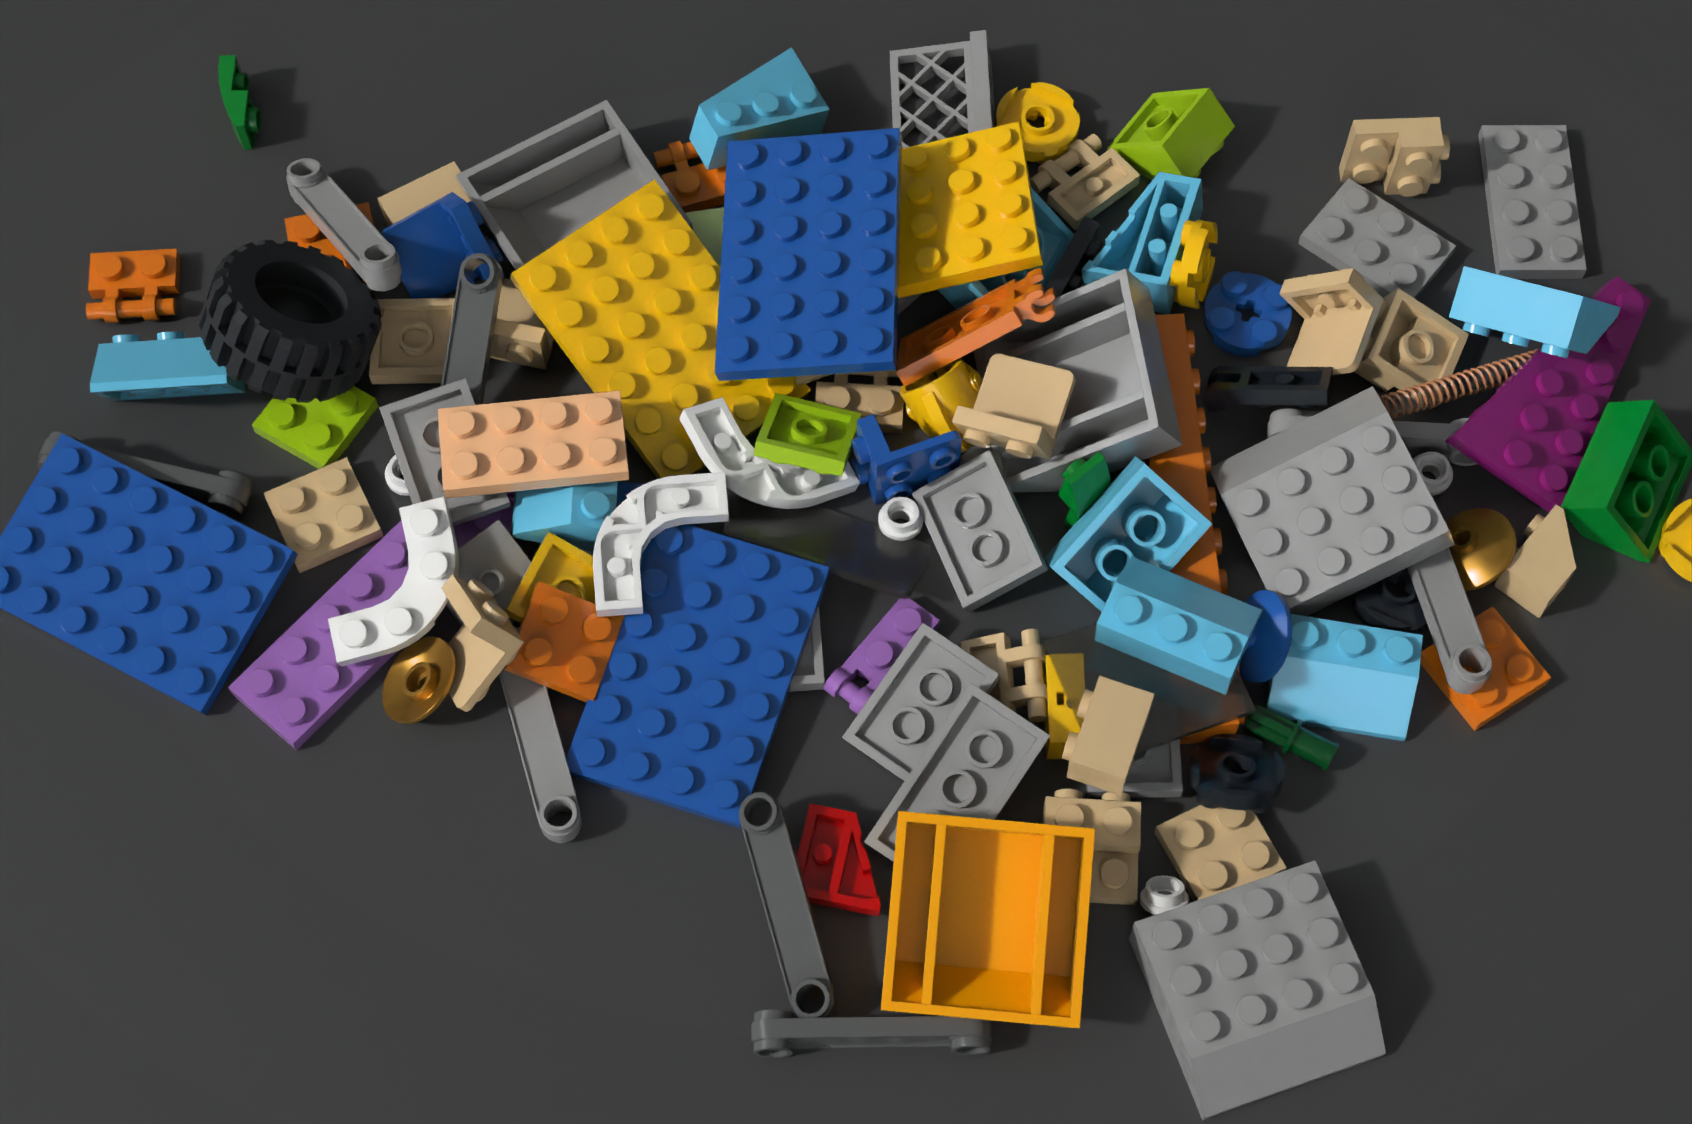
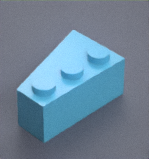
[689,47,830,170]
[1082,172,1203,314]

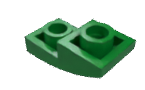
[218,55,262,150]
[1058,452,1111,530]

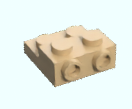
[1339,117,1450,197]
[1354,288,1469,410]
[1043,789,1141,905]

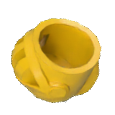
[900,357,982,453]

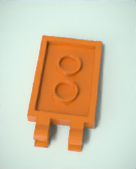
[896,268,1055,386]

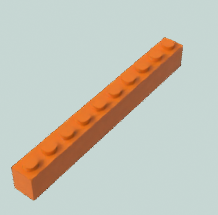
[1142,313,1245,744]

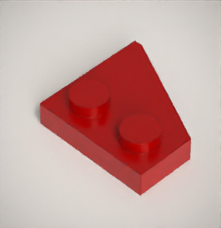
[797,803,881,917]

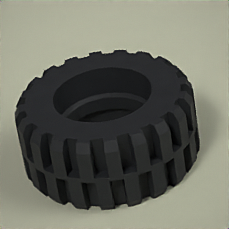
[199,240,382,403]

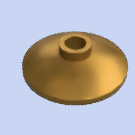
[1445,508,1517,591]
[382,637,456,724]

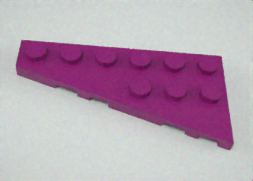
[1444,276,1651,513]

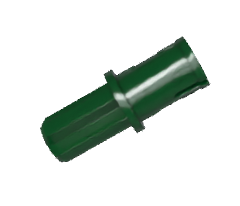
[1244,705,1339,771]

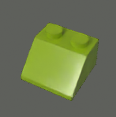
[1106,88,1235,180]

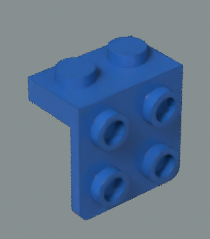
[380,192,504,299]
[851,414,962,505]

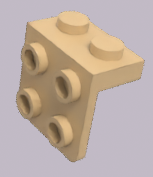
[1279,268,1383,375]
[483,278,556,370]
[952,354,1076,460]
[441,574,524,712]

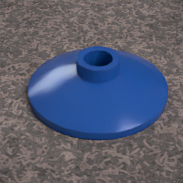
[1239,590,1292,683]

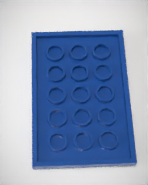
[715,128,902,381]
[0,433,298,715]
[566,524,830,829]

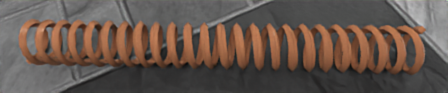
[1379,348,1540,419]

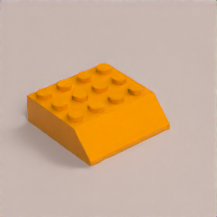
[881,811,1095,1029]

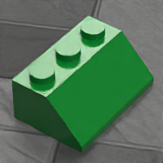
[1561,400,1692,563]

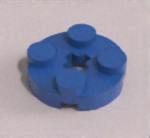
[1203,271,1292,357]

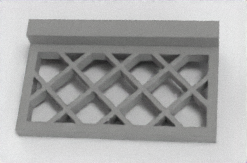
[890,30,996,149]

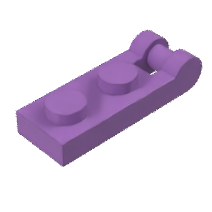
[823,594,940,715]

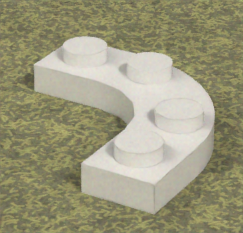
[679,397,860,509]
[593,472,729,617]
[328,496,459,667]

